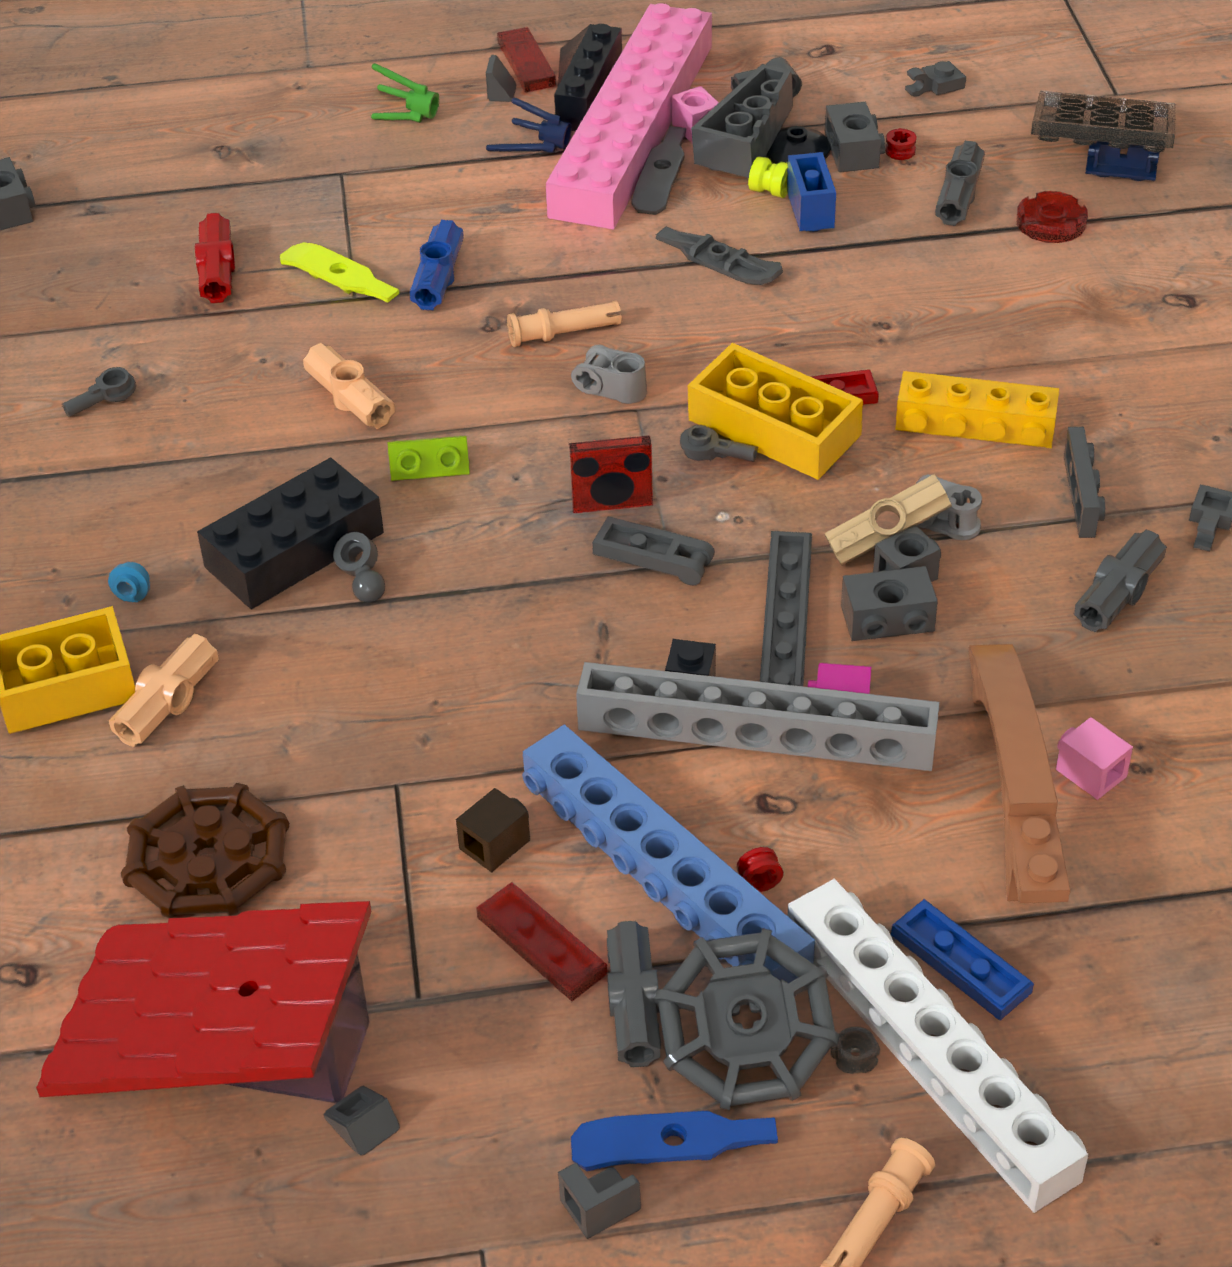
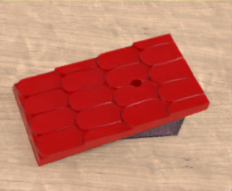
[36,901,372,1103]

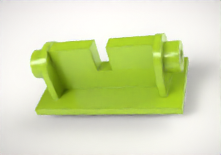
[387,436,470,481]

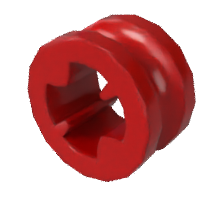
[885,128,917,160]
[737,847,784,892]

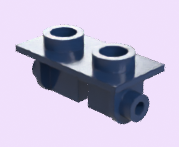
[1085,140,1160,181]

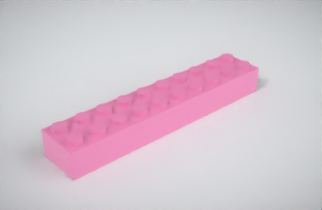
[546,3,712,230]

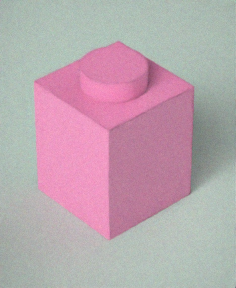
[1056,717,1133,800]

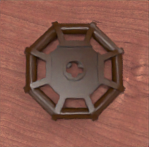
[121,783,290,918]

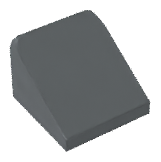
[486,55,517,102]
[323,1086,400,1155]

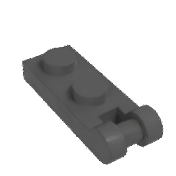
[592,516,715,586]

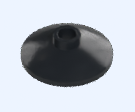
[765,126,830,164]

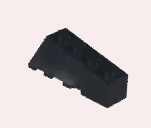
[554,23,622,131]

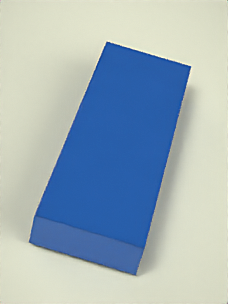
[891,899,1034,1021]

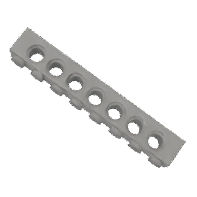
[576,662,940,771]

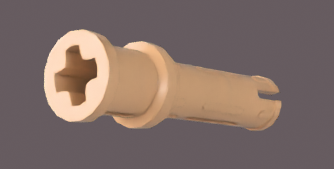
[507,301,622,347]
[820,1138,935,1267]

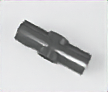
[935,140,985,226]
[1074,529,1167,632]
[607,921,661,1067]

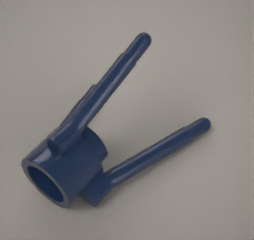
[486,97,572,153]

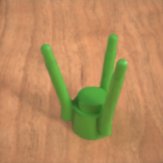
[371,63,439,123]

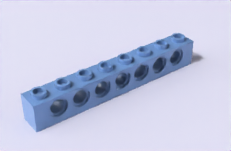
[522,724,815,983]

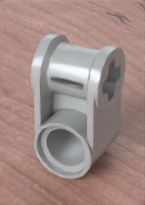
[571,345,647,404]
[916,474,982,540]

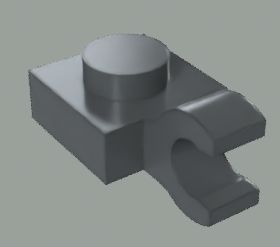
[905,61,966,97]
[1189,484,1232,552]

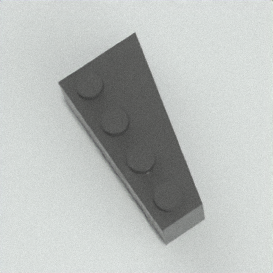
[691,64,793,178]

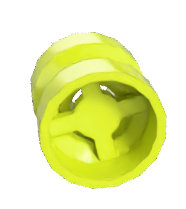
[748,156,788,198]

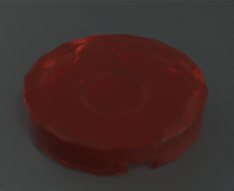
[1016,191,1088,243]

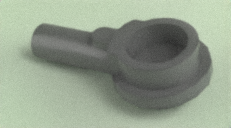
[62,367,136,417]
[680,425,758,462]

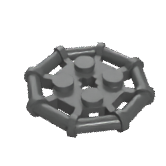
[654,928,840,1110]

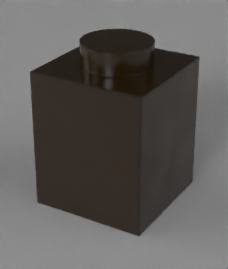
[456,788,530,873]

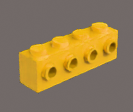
[895,371,1059,448]

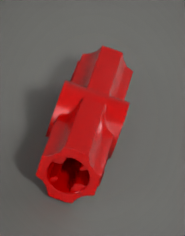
[195,213,235,303]

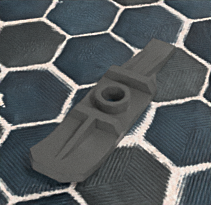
[631,126,686,215]
[656,226,783,285]

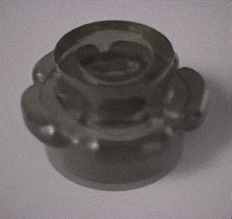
[830,1027,880,1074]

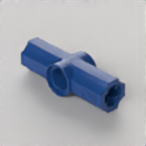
[410,220,464,310]

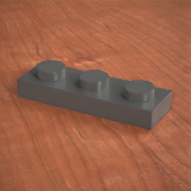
[1064,427,1106,538]

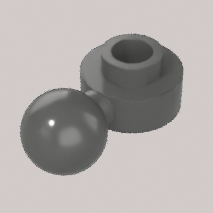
[333,532,385,602]

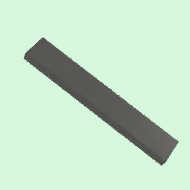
[760,531,812,686]

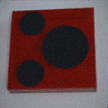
[569,435,653,513]

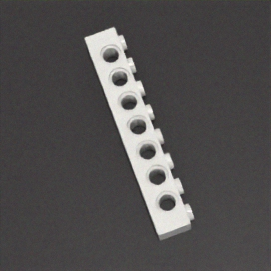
[787,878,1088,1213]

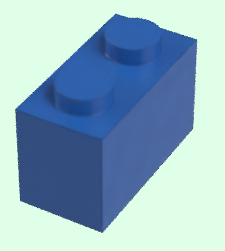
[787,152,836,231]

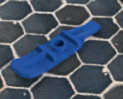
[571,1111,778,1171]

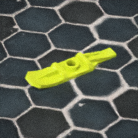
[280,242,399,303]

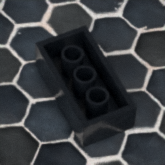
[197,457,384,610]

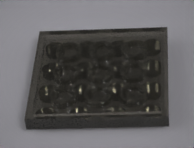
[1031,91,1176,152]

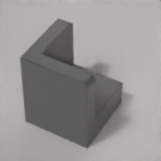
[558,1163,641,1239]

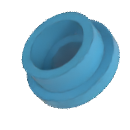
[108,562,150,602]

